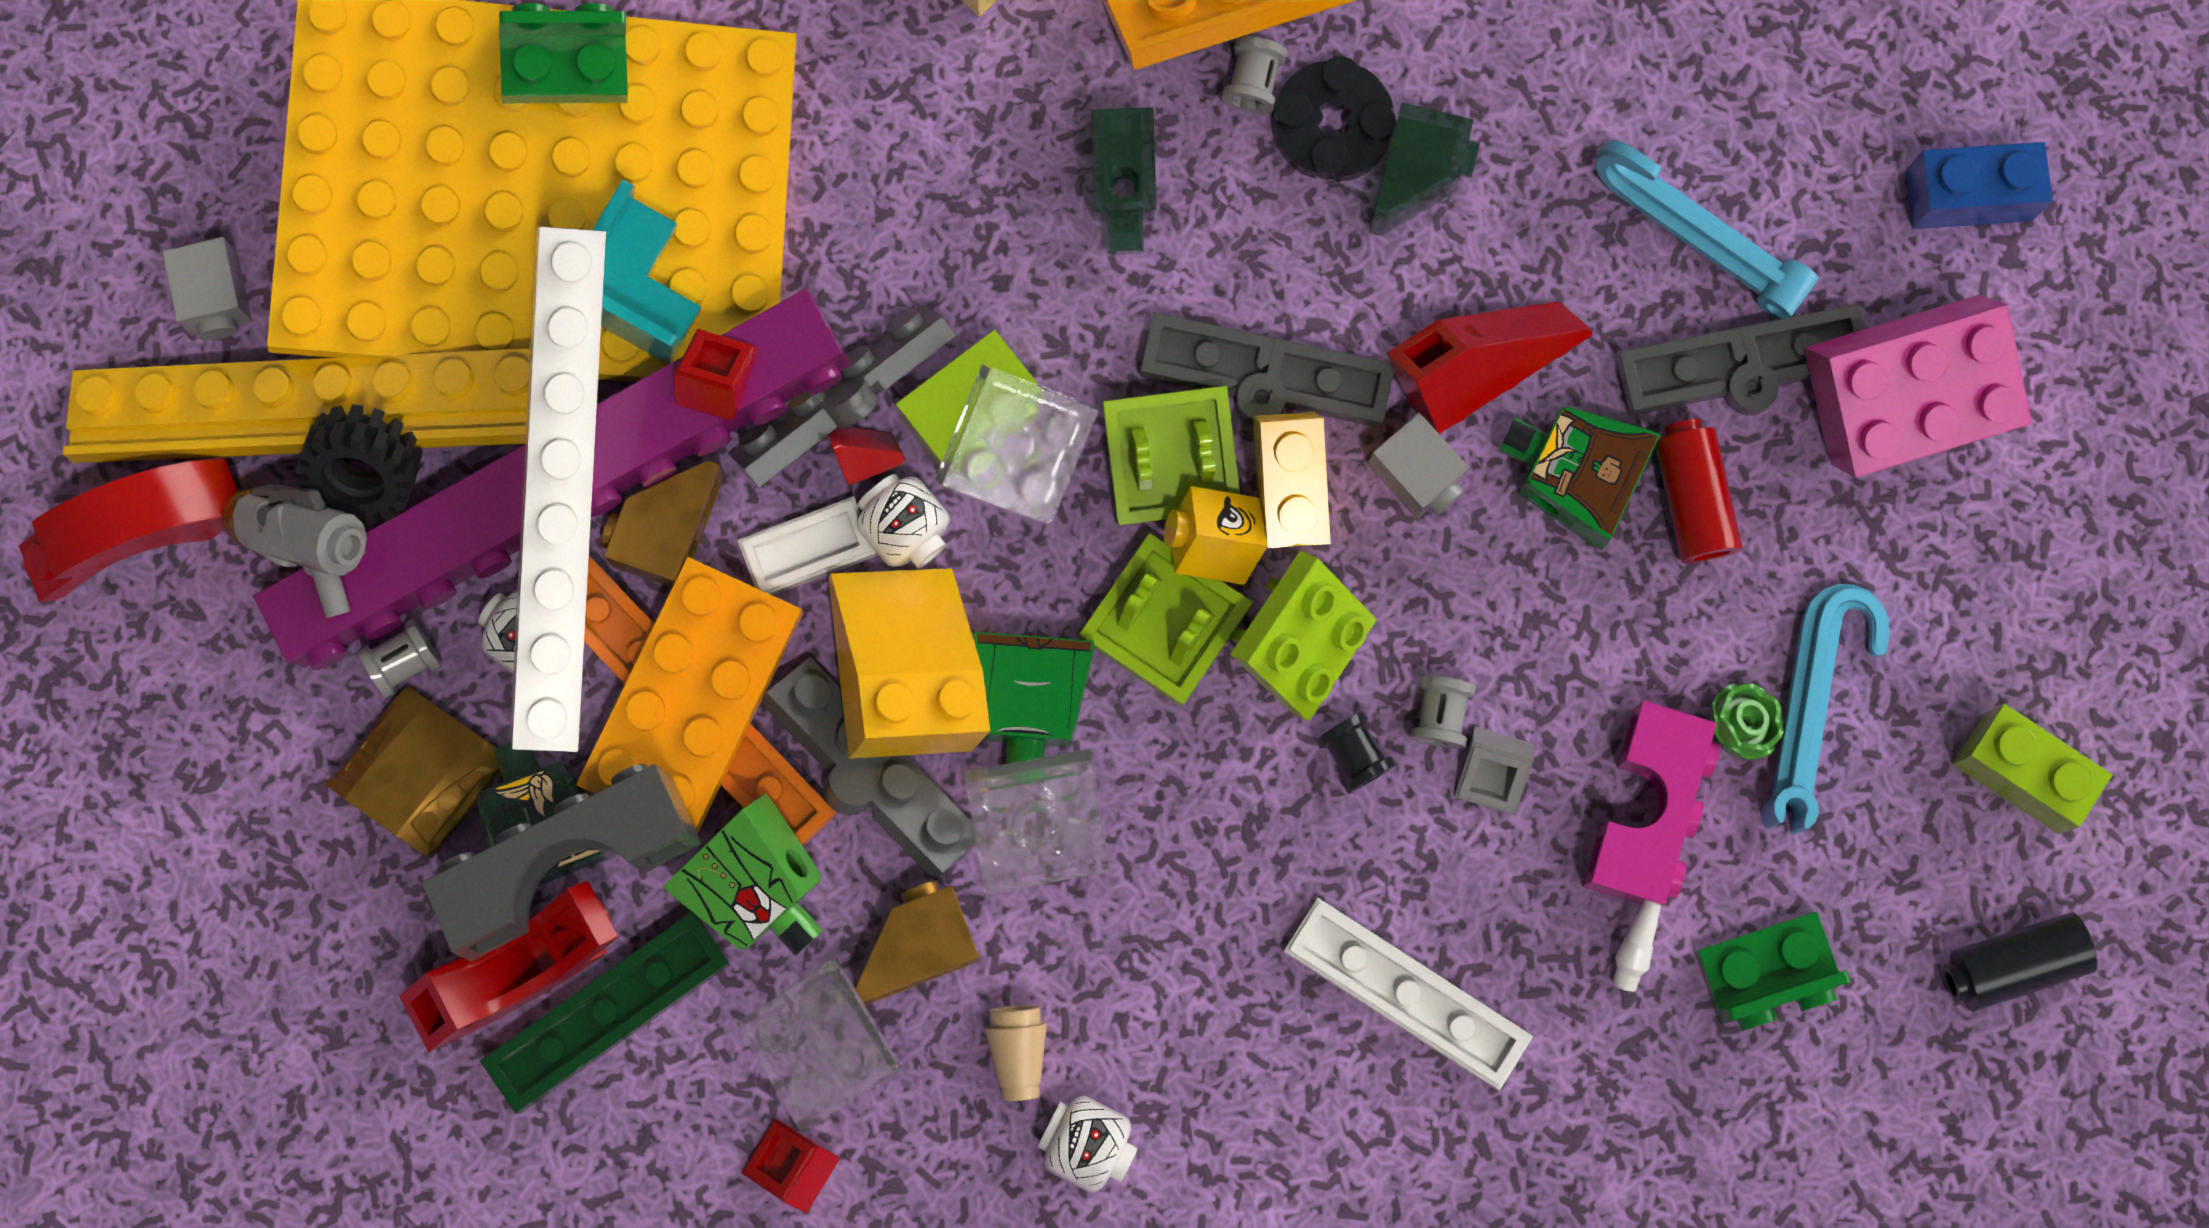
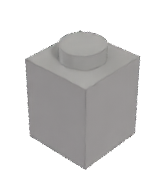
[162,237,253,340]
[1368,413,1469,519]

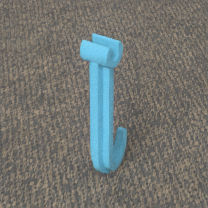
[1596,139,1819,320]
[1761,584,1890,835]

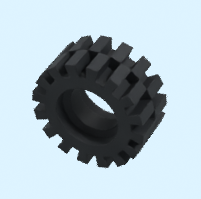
[295,404,422,524]

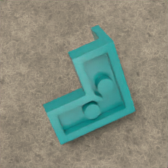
[592,179,701,364]

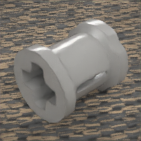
[1221,36,1287,115]
[357,618,442,699]
[1410,675,1476,749]

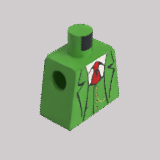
[663,793,824,956]

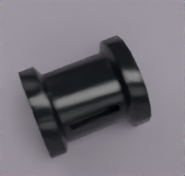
[1315,711,1397,794]

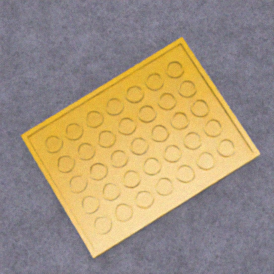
[267,0,797,382]

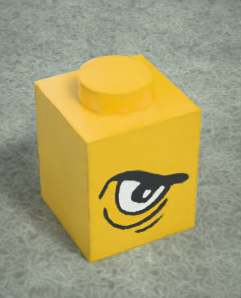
[1164,486,1268,585]

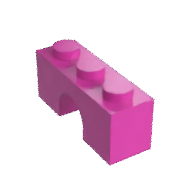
[1583,701,1721,907]

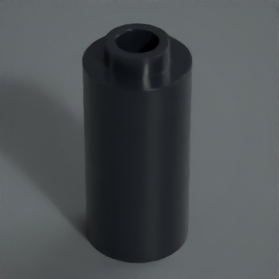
[1943,912,2097,1011]

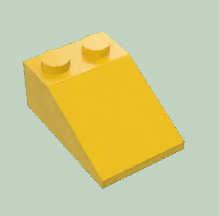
[828,568,990,759]

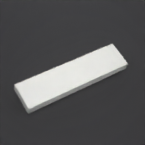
[1283,898,1533,1091]

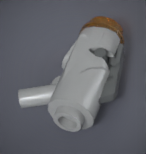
[222,484,367,618]

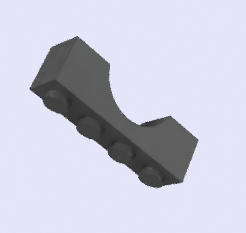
[421,764,702,962]

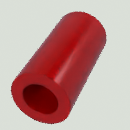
[1655,419,1743,564]

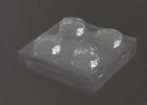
[935,364,1099,525]
[964,749,1110,894]

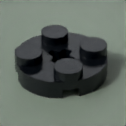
[1273,56,1396,181]

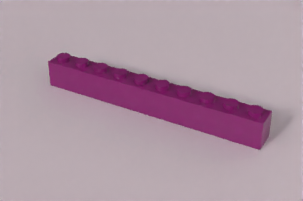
[253,288,852,670]

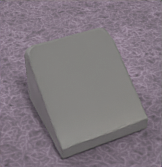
[1454,726,1534,815]

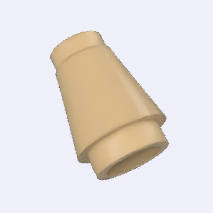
[984,1005,1048,1101]

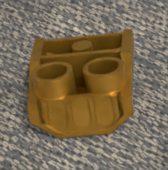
[324,686,510,859]

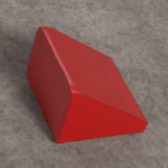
[674,329,757,420]
[827,427,906,485]
[741,1118,840,1213]

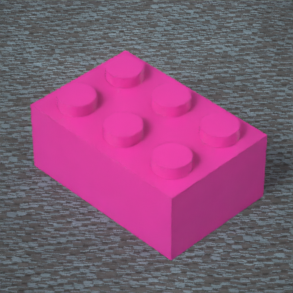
[1804,295,2032,478]

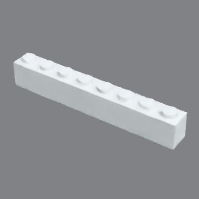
[510,227,606,752]

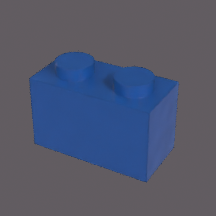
[1905,142,2053,229]

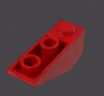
[1387,301,1593,434]

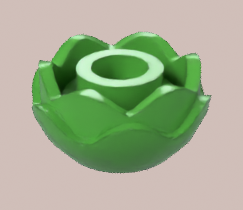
[1709,684,1784,760]

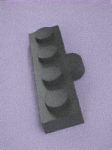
[1616,304,1866,416]
[729,305,955,488]
[1140,312,1394,428]
[761,657,984,881]

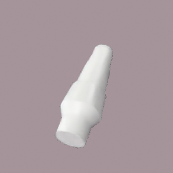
[1612,900,1661,991]

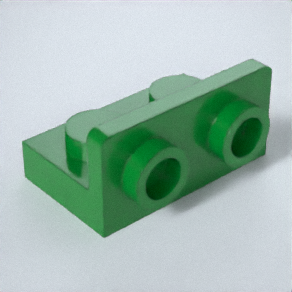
[499,3,628,103]
[1694,911,1851,1031]

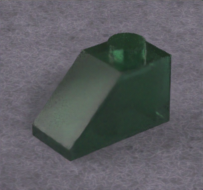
[1369,102,1480,236]

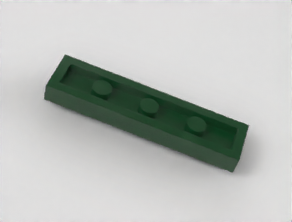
[480,912,731,1114]

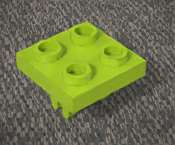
[1102,386,1240,525]
[1079,533,1253,708]
[1230,550,1377,722]

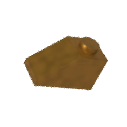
[600,460,725,588]
[854,880,981,1007]

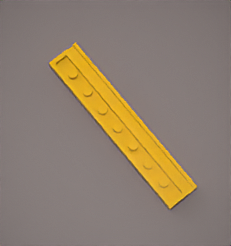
[62,348,530,463]

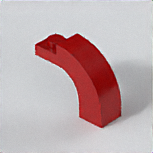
[18,458,240,602]
[399,880,618,1052]

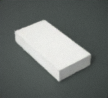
[737,496,877,595]

